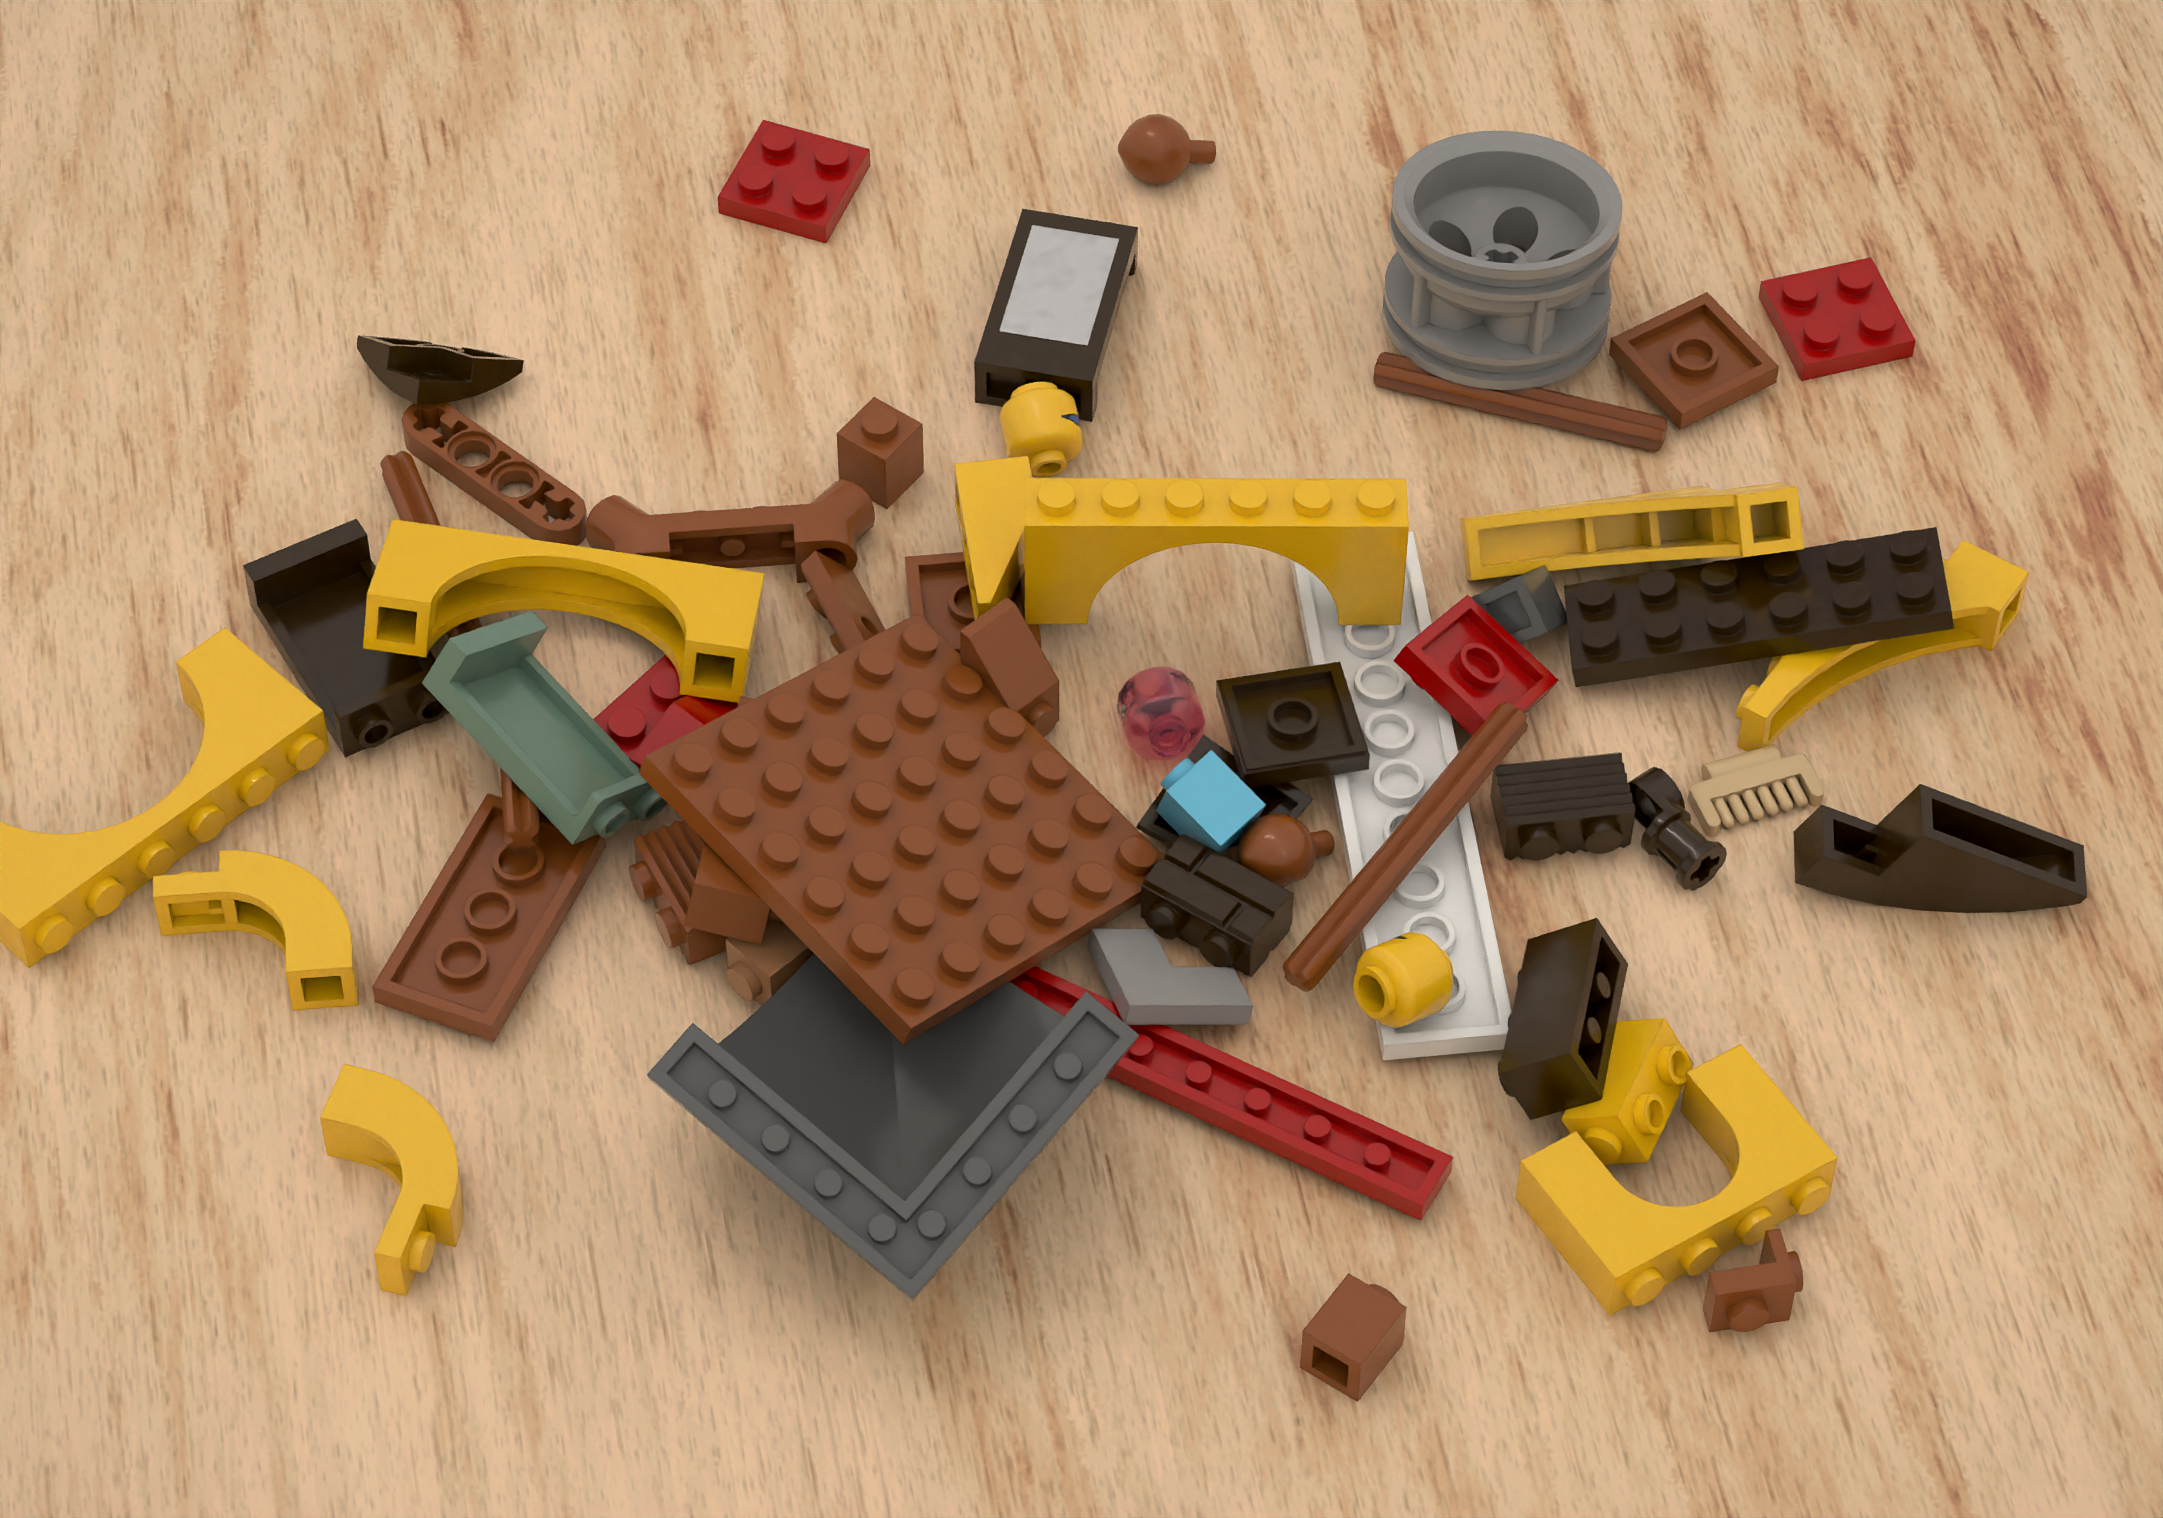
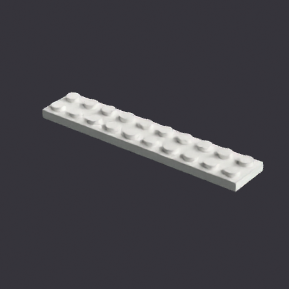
[1290,531,1512,1061]

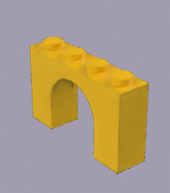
[1516,1044,1838,1316]

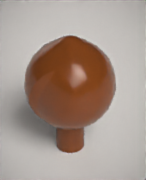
[1118,114,1216,185]
[1237,813,1335,888]

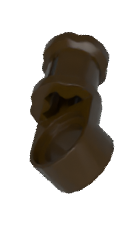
[1628,767,1727,890]

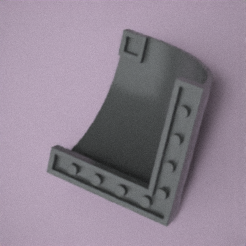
[647,953,1139,1302]

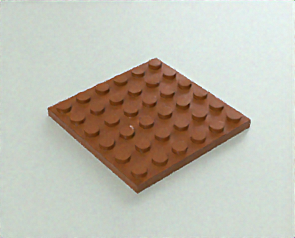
[638,613,1165,1045]

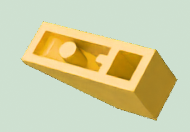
[954,456,1032,620]

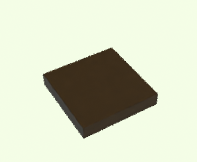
[1216,662,1370,788]

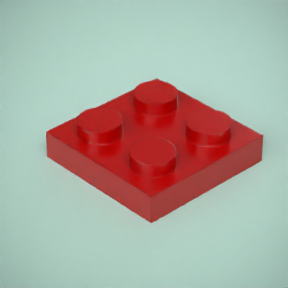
[718,120,871,243]
[1758,257,1916,381]
[1393,595,1559,735]

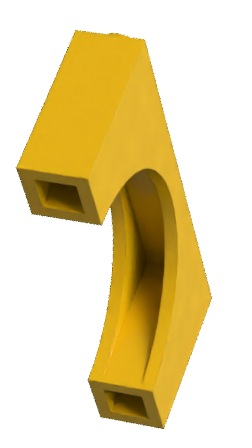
[1024,478,1409,625]
[363,519,765,703]
[0,627,330,968]

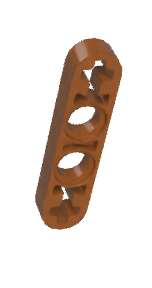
[402,403,587,546]

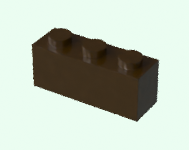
[1498,918,1628,1120]

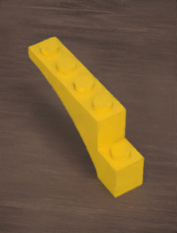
[1460,482,1804,581]
[1736,540,2029,752]

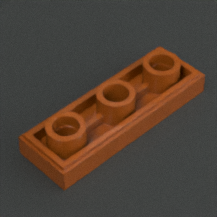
[800,551,885,654]

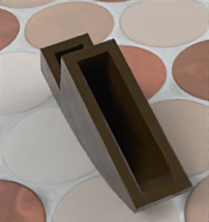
[1793,784,2087,913]

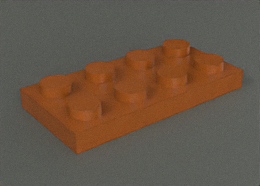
[372,793,606,1042]

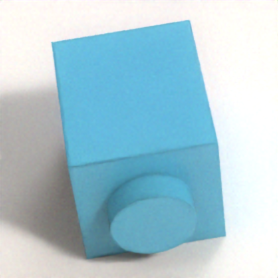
[1156,750,1266,854]

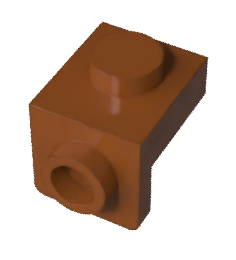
[1703,1229,1803,1332]

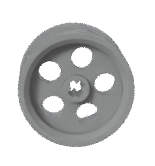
[1382,131,1622,390]

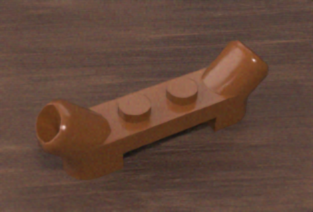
[586,479,875,583]

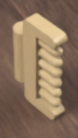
[1688,744,1825,837]

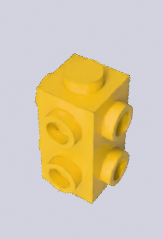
[1561,1018,1694,1165]

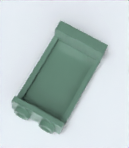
[422,610,667,845]

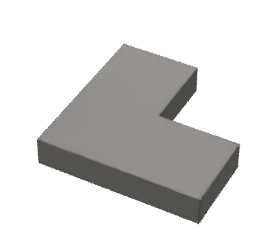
[1087,928,1253,1025]

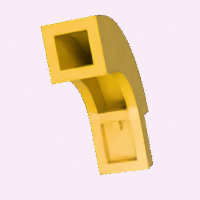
[153,850,359,1011]
[320,1064,464,1296]

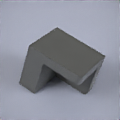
[1471,565,1567,644]

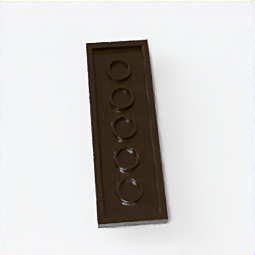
[1564,527,1954,687]

